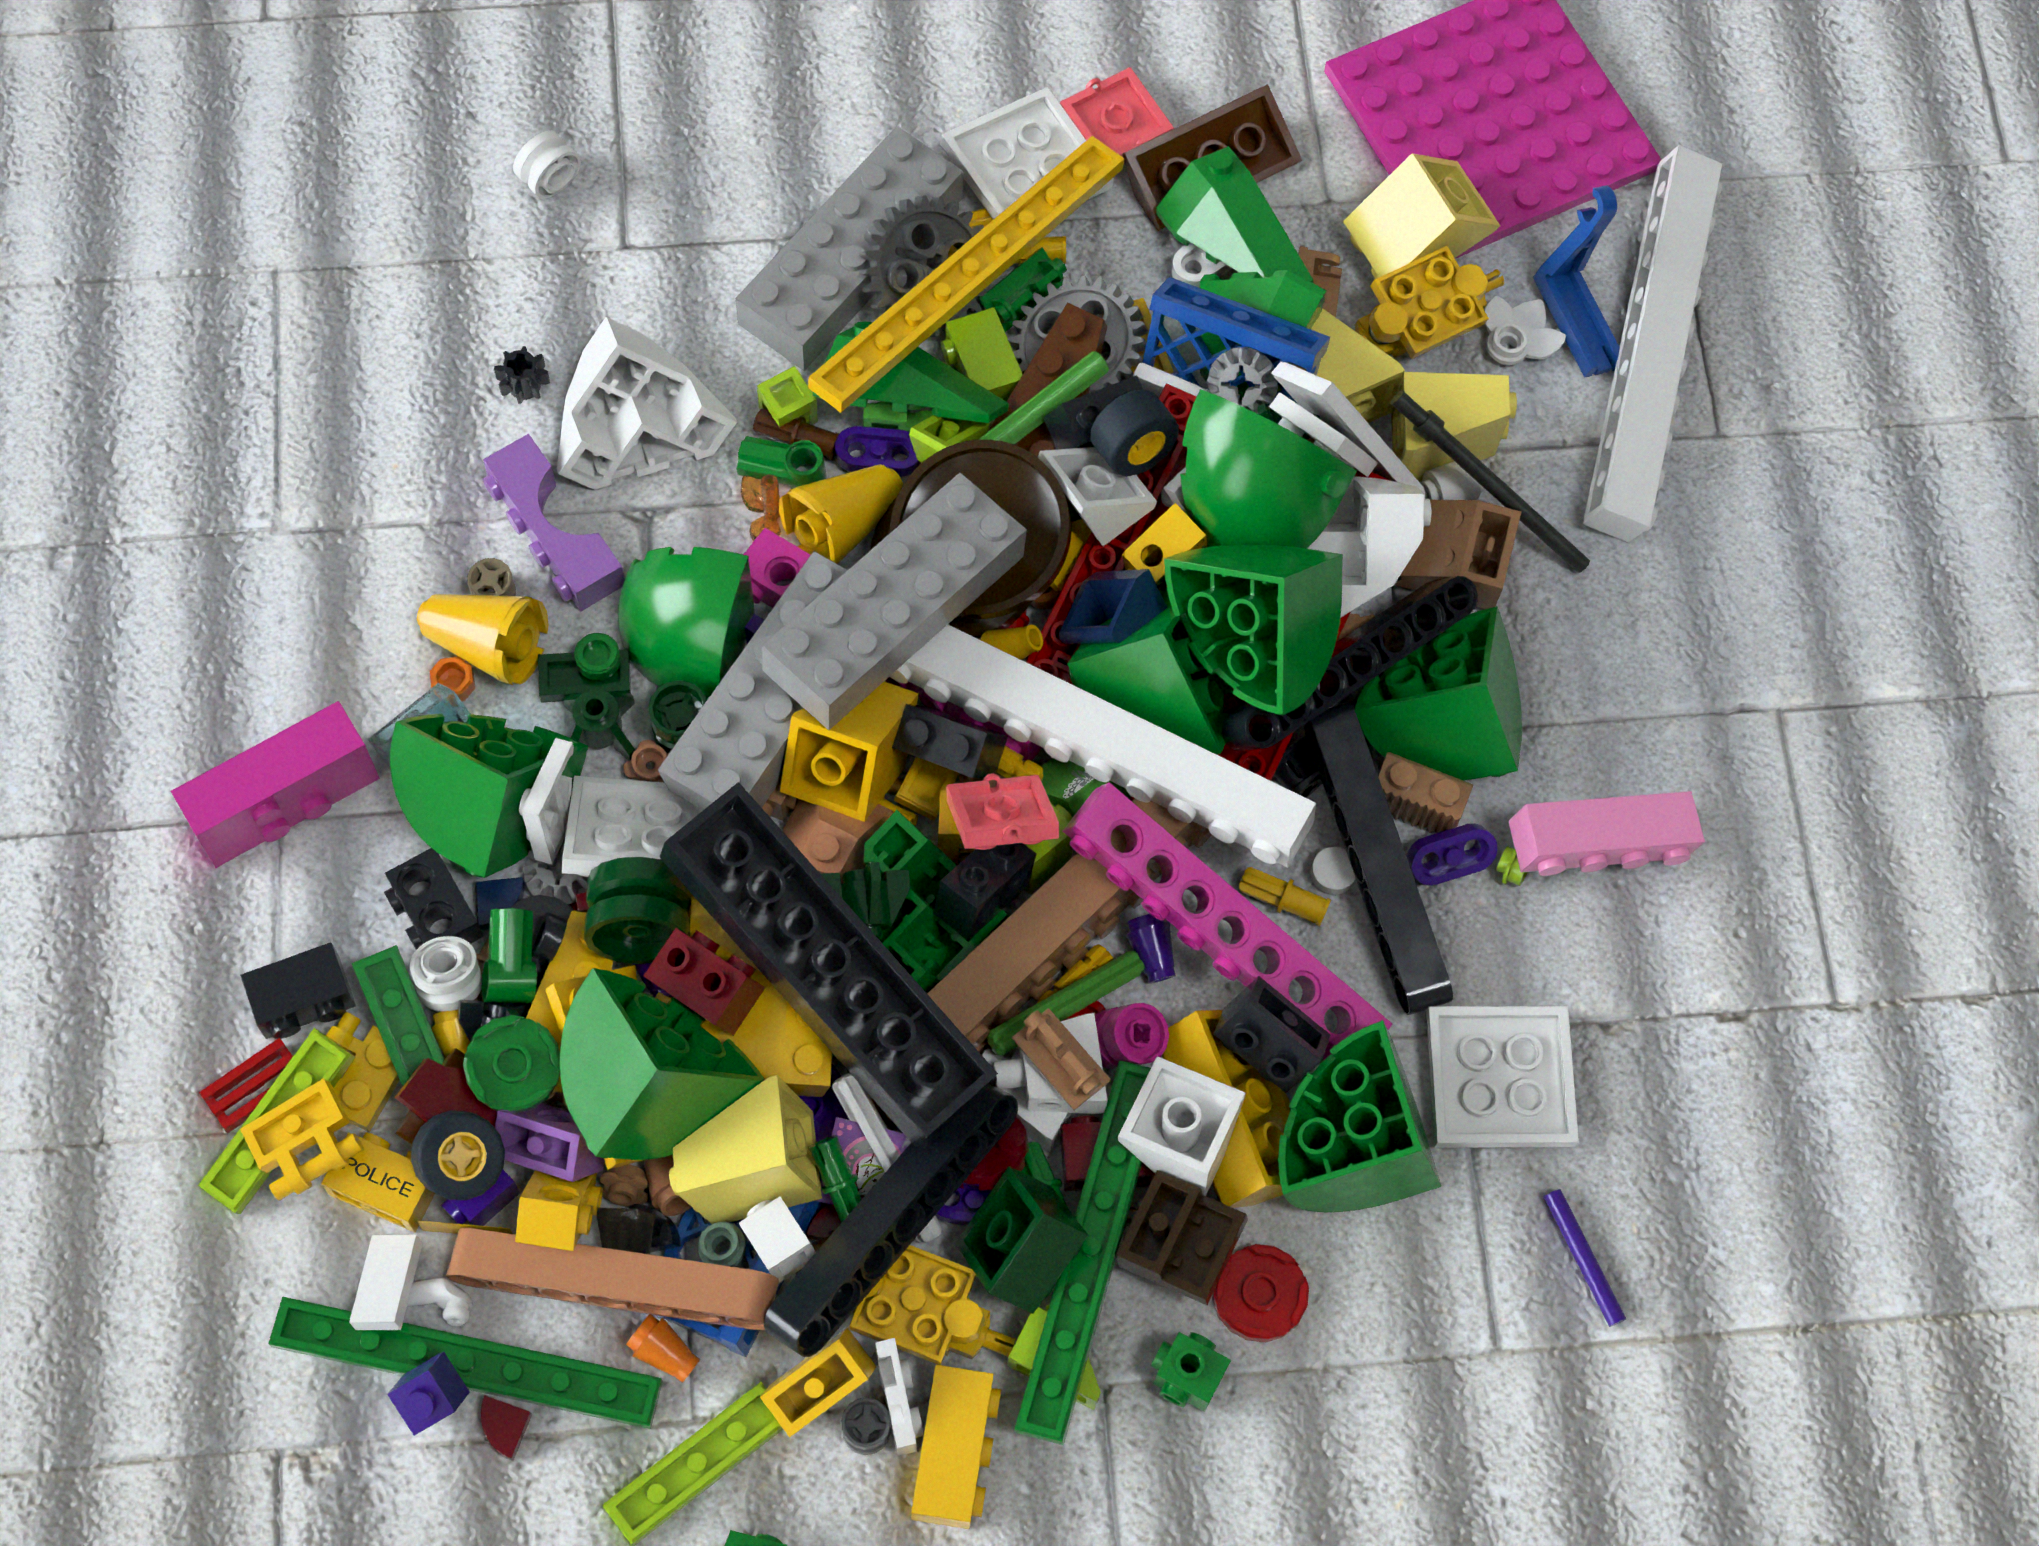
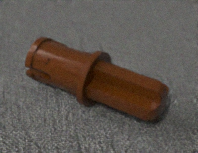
[753,408,840,460]

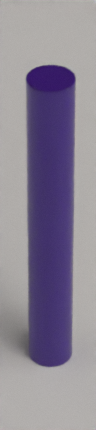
[1544,1189,1627,1327]

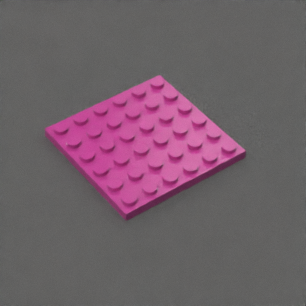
[1324,0,1662,259]

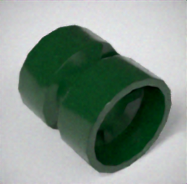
[648,680,706,753]

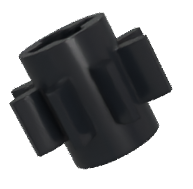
[494,346,550,404]

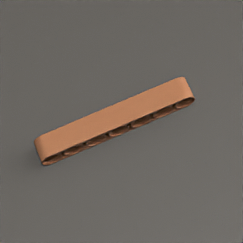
[446,1228,779,1330]

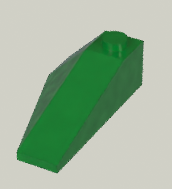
[1156,146,1314,283]
[813,321,1009,423]

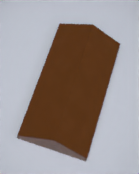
[1122,84,1303,231]

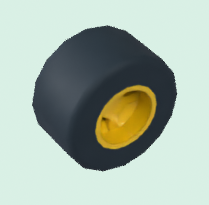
[1091,389,1179,477]
[411,1110,505,1200]

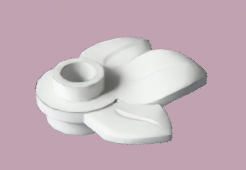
[1484,296,1566,365]

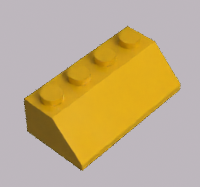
[1162,1010,1290,1208]

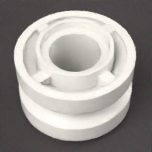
[513,130,581,199]
[410,936,482,1011]

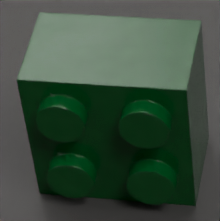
[955,1166,1088,1314]

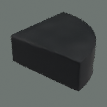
[629,1204,681,1254]

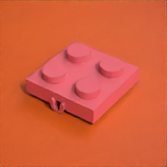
[1060,67,1174,157]
[947,773,1059,850]

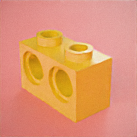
[515,1170,603,1251]

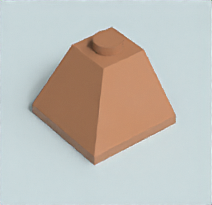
[782,799,894,884]

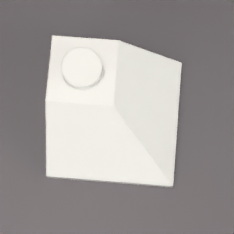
[1118,1056,1246,1196]

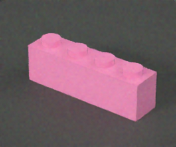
[1508,791,1705,876]

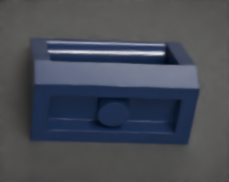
[1059,569,1167,644]

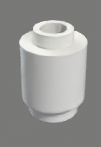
[1420,461,1486,500]

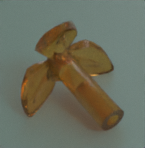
[741,475,781,541]

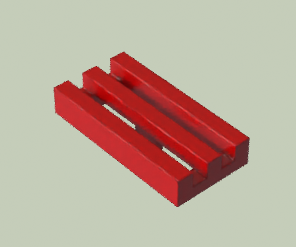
[199,1037,293,1134]

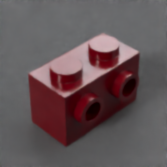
[644,928,766,1036]

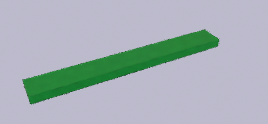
[1014,1060,1151,1446]
[268,1297,663,1429]

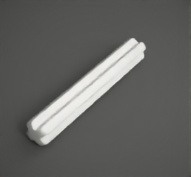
[832,1073,942,1243]

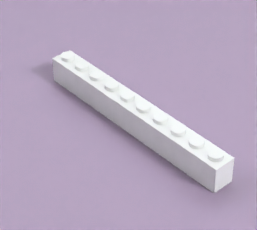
[1583,145,1722,543]
[889,625,1316,868]

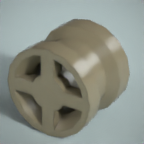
[467,558,516,596]

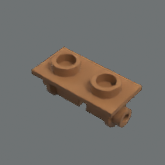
[1012,1008,1111,1111]

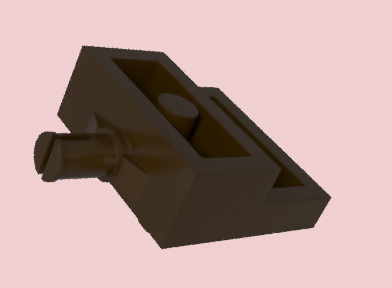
[1116,1170,1248,1305]

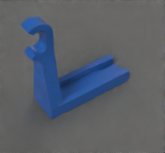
[1533,185,1620,378]

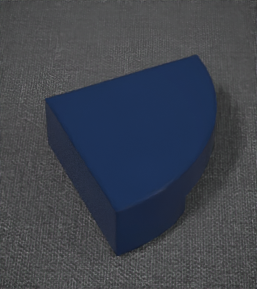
[476,877,524,930]

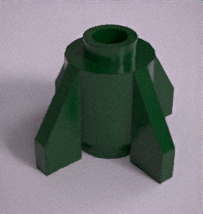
[563,689,635,761]
[820,862,910,939]

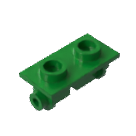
[978,247,1067,332]

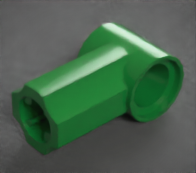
[736,436,827,488]
[482,908,537,1004]

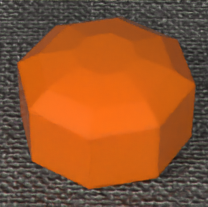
[430,656,475,704]

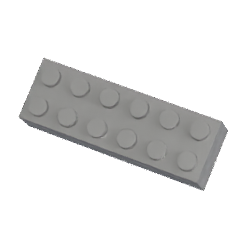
[735,126,963,371]
[762,473,1027,730]
[658,551,847,810]

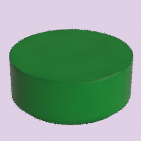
[574,633,621,680]

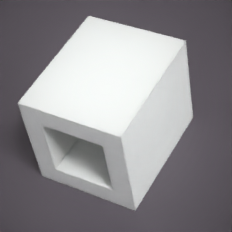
[739,1196,816,1284]

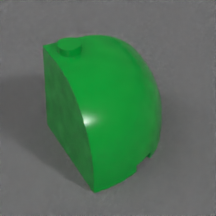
[1180,389,1357,549]
[1164,544,1343,715]
[618,547,755,701]
[1067,587,1232,755]
[1355,606,1522,781]
[390,714,588,878]
[560,968,765,1160]
[1278,1020,1442,1213]

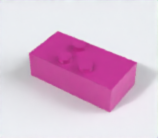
[171,701,380,868]

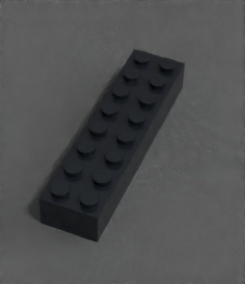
[659,782,998,1148]

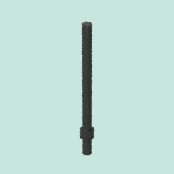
[1391,390,1590,573]

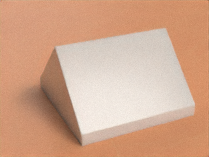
[1038,447,1157,546]

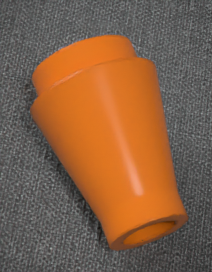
[626,1314,701,1383]

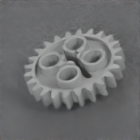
[1008,275,1148,393]

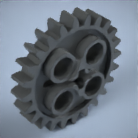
[859,195,987,337]

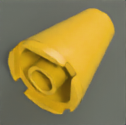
[779,464,903,564]
[417,594,549,685]

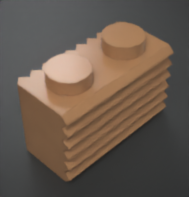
[1378,752,1473,833]

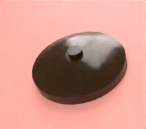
[890,439,1072,619]

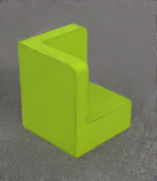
[757,366,818,427]

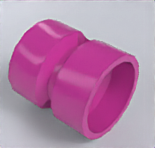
[1095,1003,1169,1070]

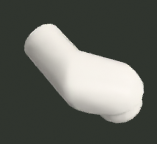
[407,1278,473,1326]

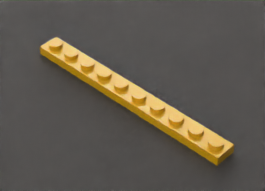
[808,136,1124,413]

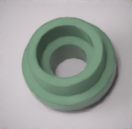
[697,1222,746,1267]

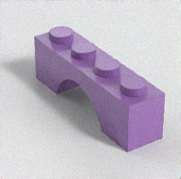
[483,433,625,612]

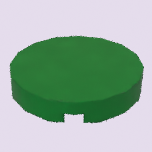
[463,1015,560,1114]

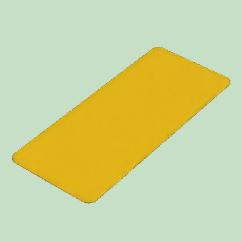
[417,1221,513,1234]

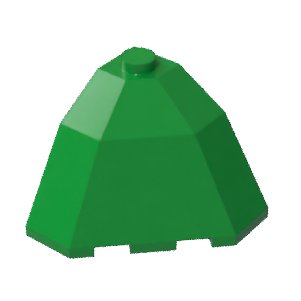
[1199,270,1327,400]
[864,810,1010,993]

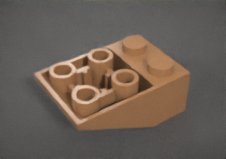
[1394,500,1521,609]

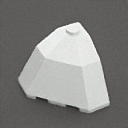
[557,317,737,490]
[1307,476,1431,618]

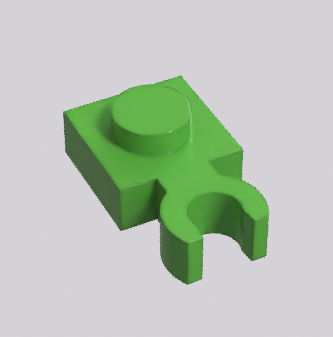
[863,401,933,432]

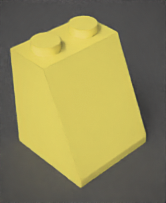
[1343,153,1501,279]
[1293,308,1405,423]
[1391,372,1517,482]
[669,1075,822,1224]

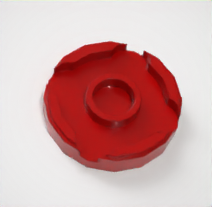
[1212,1244,1309,1343]

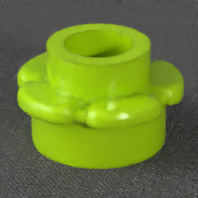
[1496,846,1528,886]

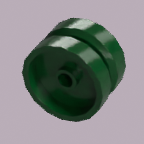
[584,857,692,964]

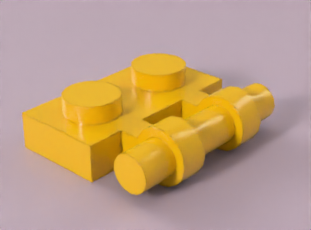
[326,1012,400,1132]
[240,1078,364,1201]

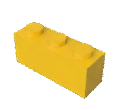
[911,1364,1001,1529]

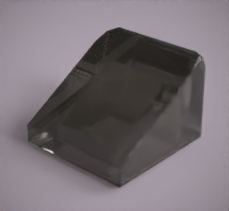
[597,1208,655,1254]

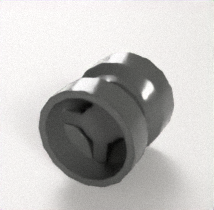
[841,1397,891,1455]

